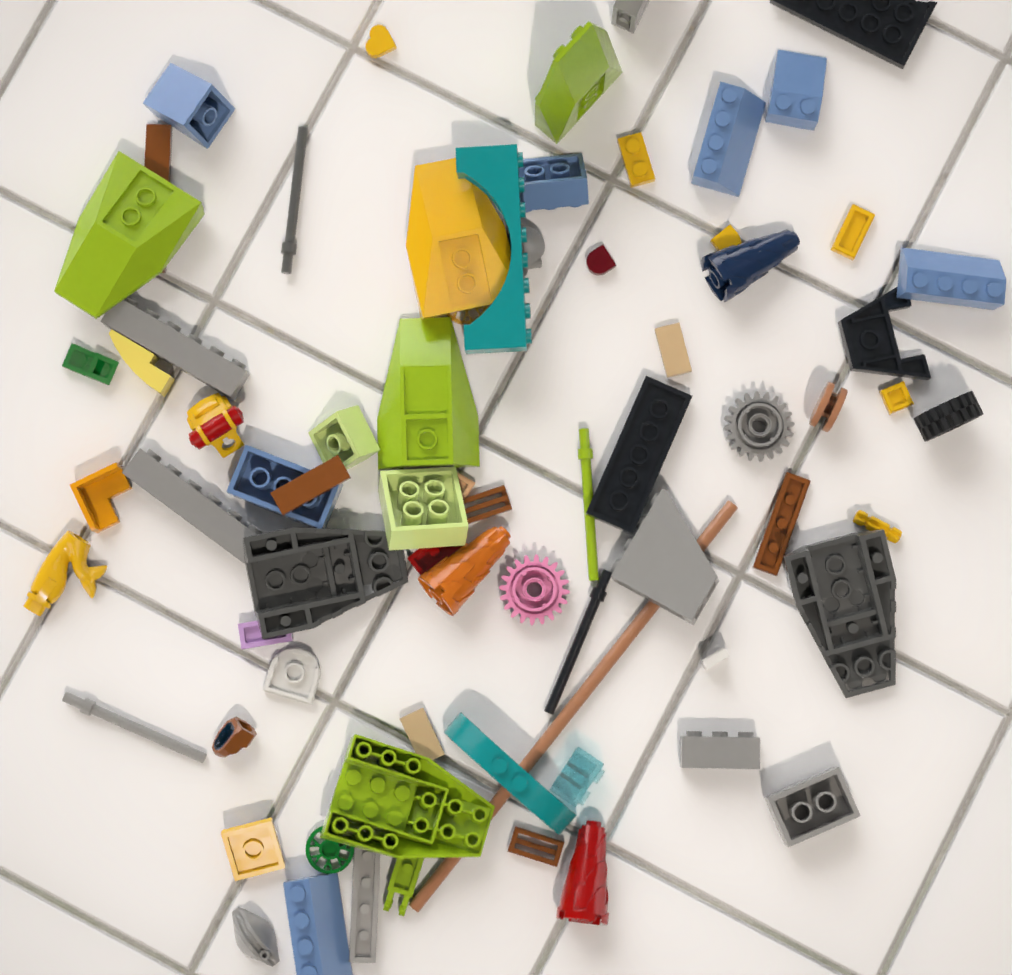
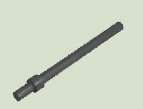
[281,126,308,274]

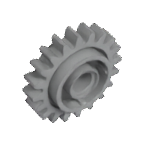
[723,391,795,462]

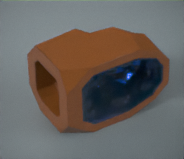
[212,717,257,758]

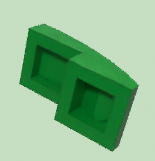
[62,343,119,385]

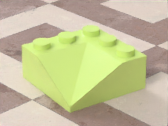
[378,467,469,550]

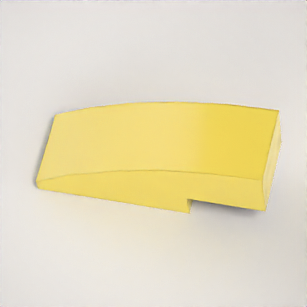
[109,329,175,397]

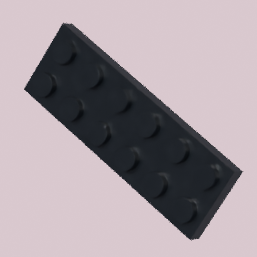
[585,376,692,535]

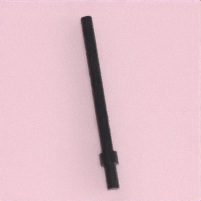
[544,569,612,715]

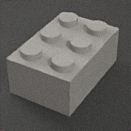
[764,767,861,847]

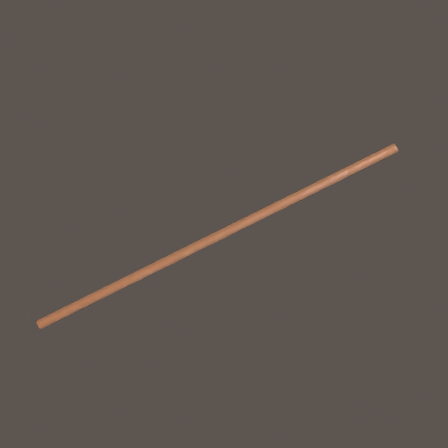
[409,500,738,913]

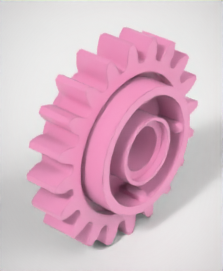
[499,554,570,626]

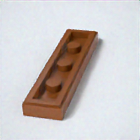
[752,472,811,576]

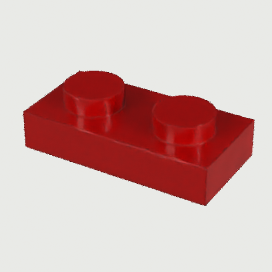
[407,546,462,575]

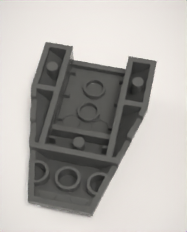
[243,527,408,639]
[783,529,896,698]

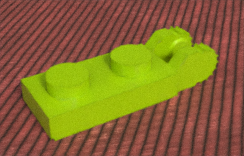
[383,858,424,916]

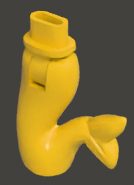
[23,531,107,616]

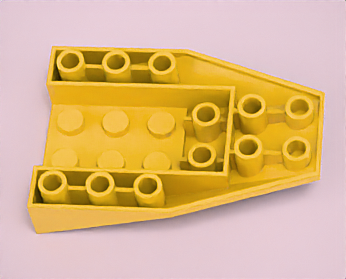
[406,158,511,320]

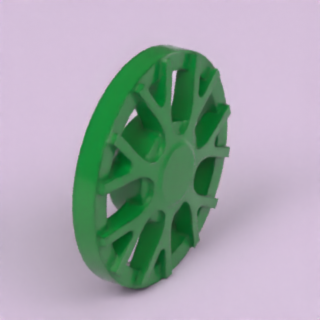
[306,826,354,874]

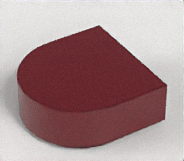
[586,245,616,276]

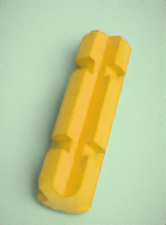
[853,510,902,543]

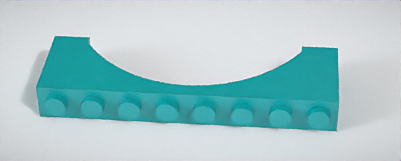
[456,144,532,354]

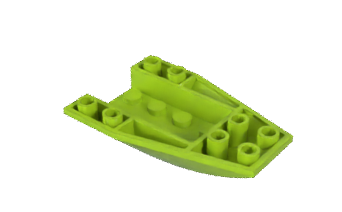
[377,317,480,470]

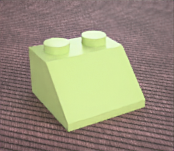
[308,405,380,470]

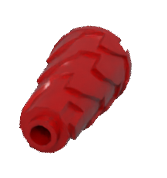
[556,820,609,925]

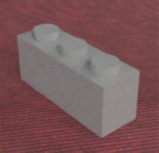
[680,731,760,769]

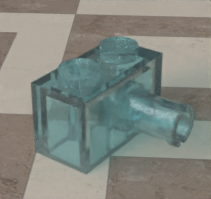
[549,747,605,807]

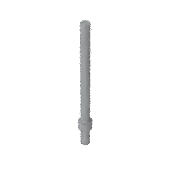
[62,692,207,763]

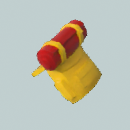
[187,393,244,458]

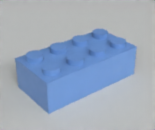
[226,445,343,528]

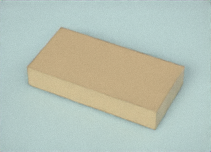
[654,323,692,378]
[400,708,445,760]

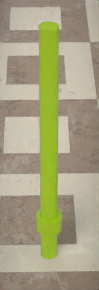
[578,428,599,581]

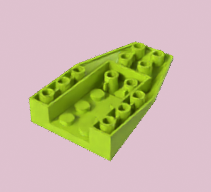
[534,21,623,144]
[54,151,205,319]
[320,734,495,859]

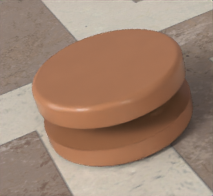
[809,382,848,432]

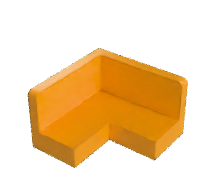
[70,463,133,533]

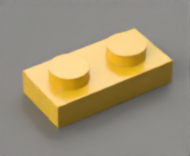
[617,132,655,188]

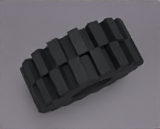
[914,391,984,441]

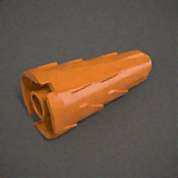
[418,526,511,616]

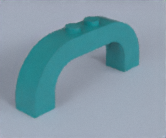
[444,712,577,835]

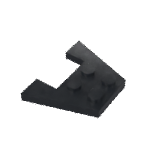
[838,287,931,380]

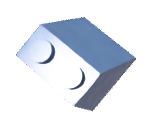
[143,63,235,149]

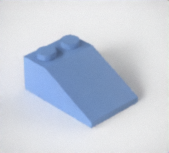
[765,49,827,131]

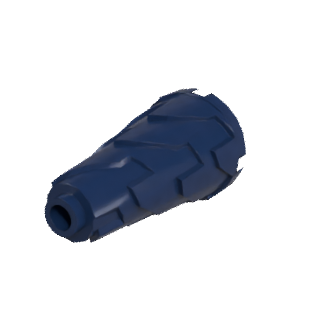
[701,230,800,302]

